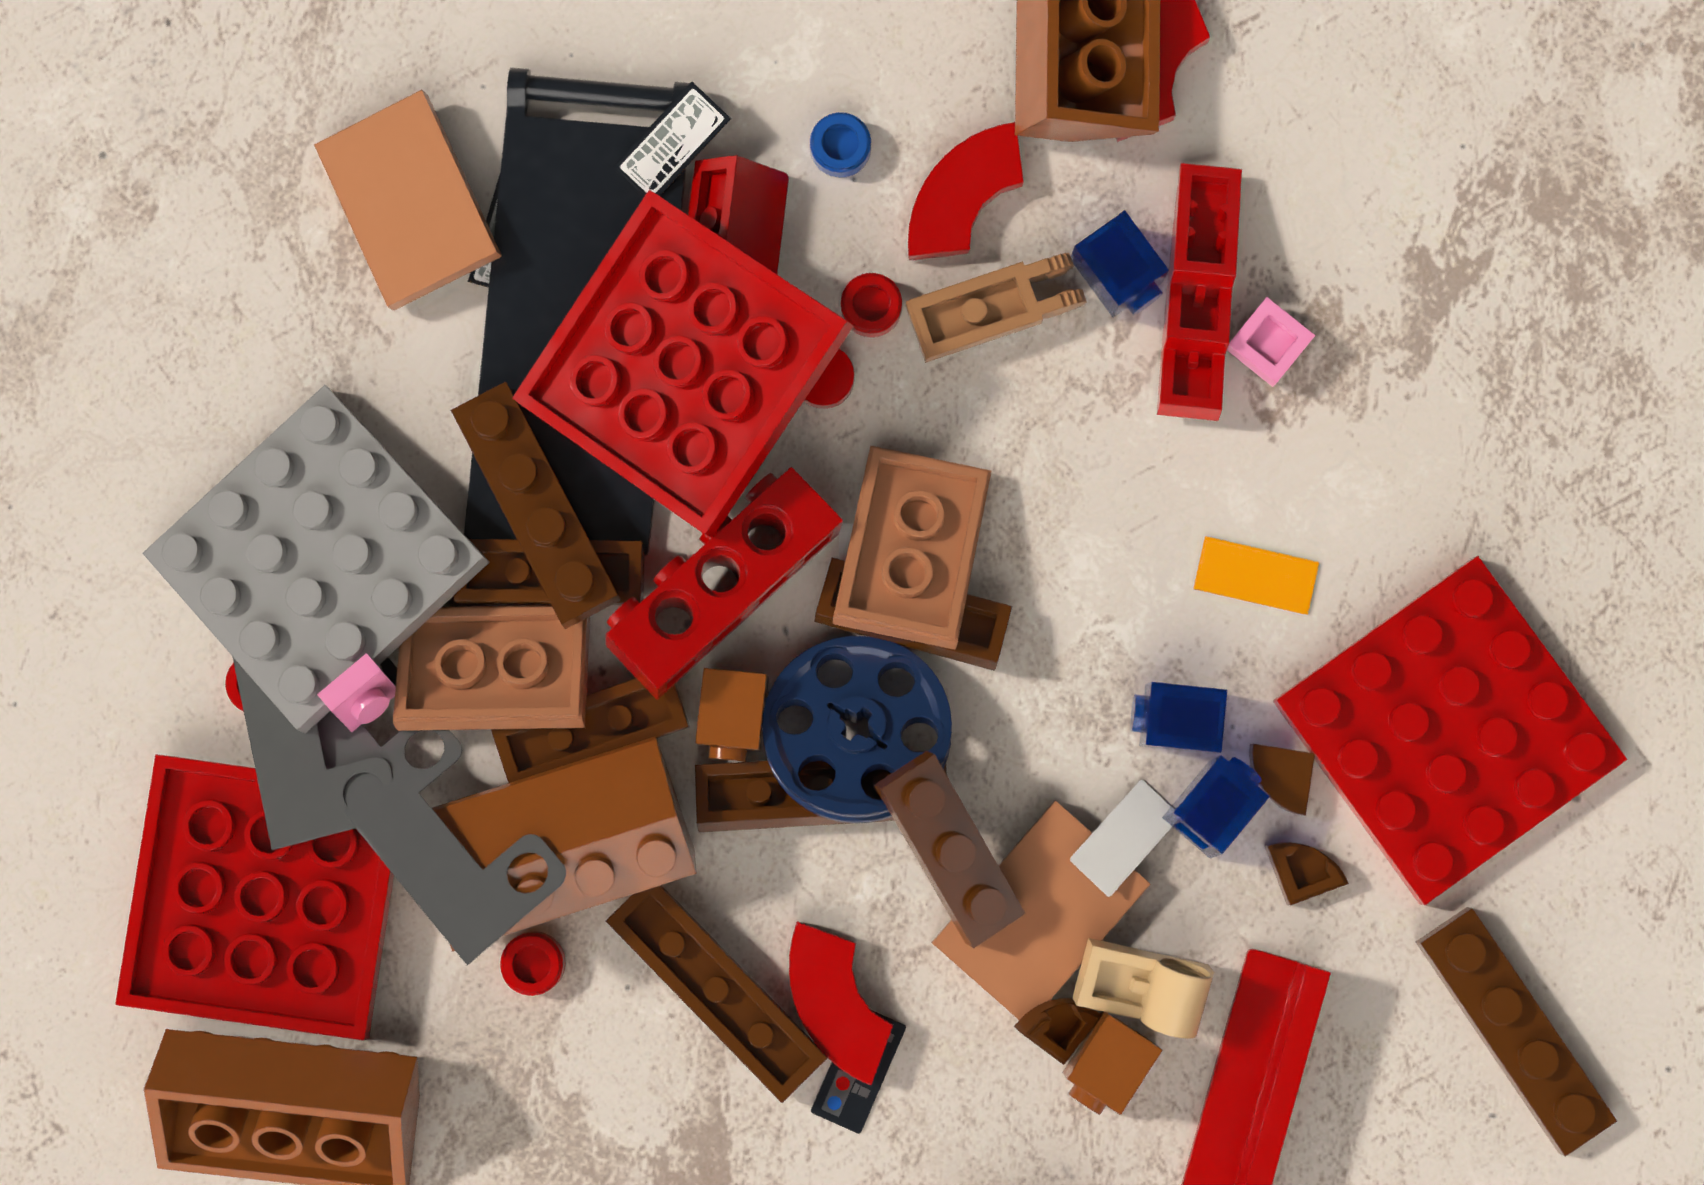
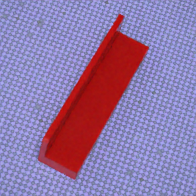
[688,155,789,274]
[1181,949,1331,1185]

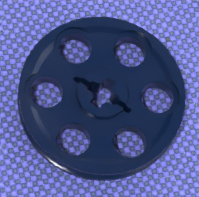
[762,636,952,823]

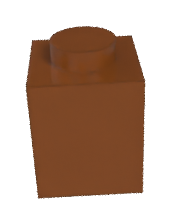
[695,668,769,762]
[1062,1011,1163,1115]

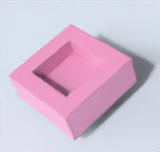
[1227,297,1316,387]
[317,653,396,732]

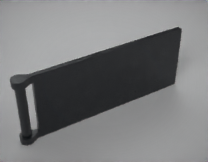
[464,67,690,556]

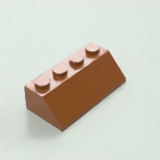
[1015,0,1160,142]
[432,736,697,952]
[144,1029,420,1185]

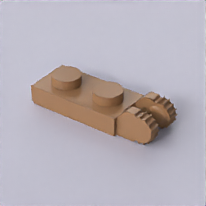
[905,253,1087,363]

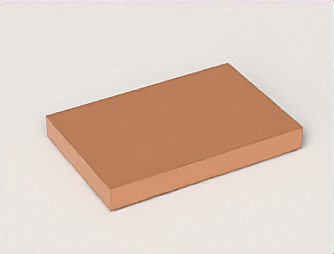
[314,90,502,311]
[832,445,992,650]
[393,605,590,731]
[932,801,1150,1020]

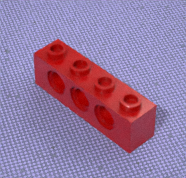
[605,466,843,700]

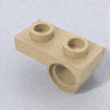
[1072,938,1214,1039]

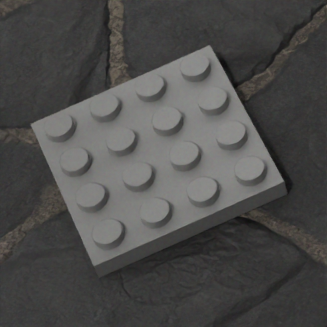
[142,385,489,734]

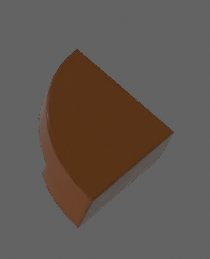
[1249,744,1315,816]
[1265,842,1349,905]
[1014,998,1102,1065]

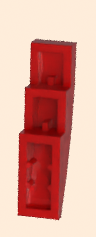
[1157,163,1242,421]

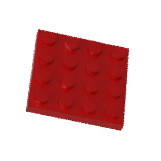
[512,190,854,537]
[1273,556,1628,906]
[115,754,394,1041]

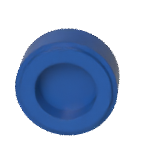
[810,112,871,178]

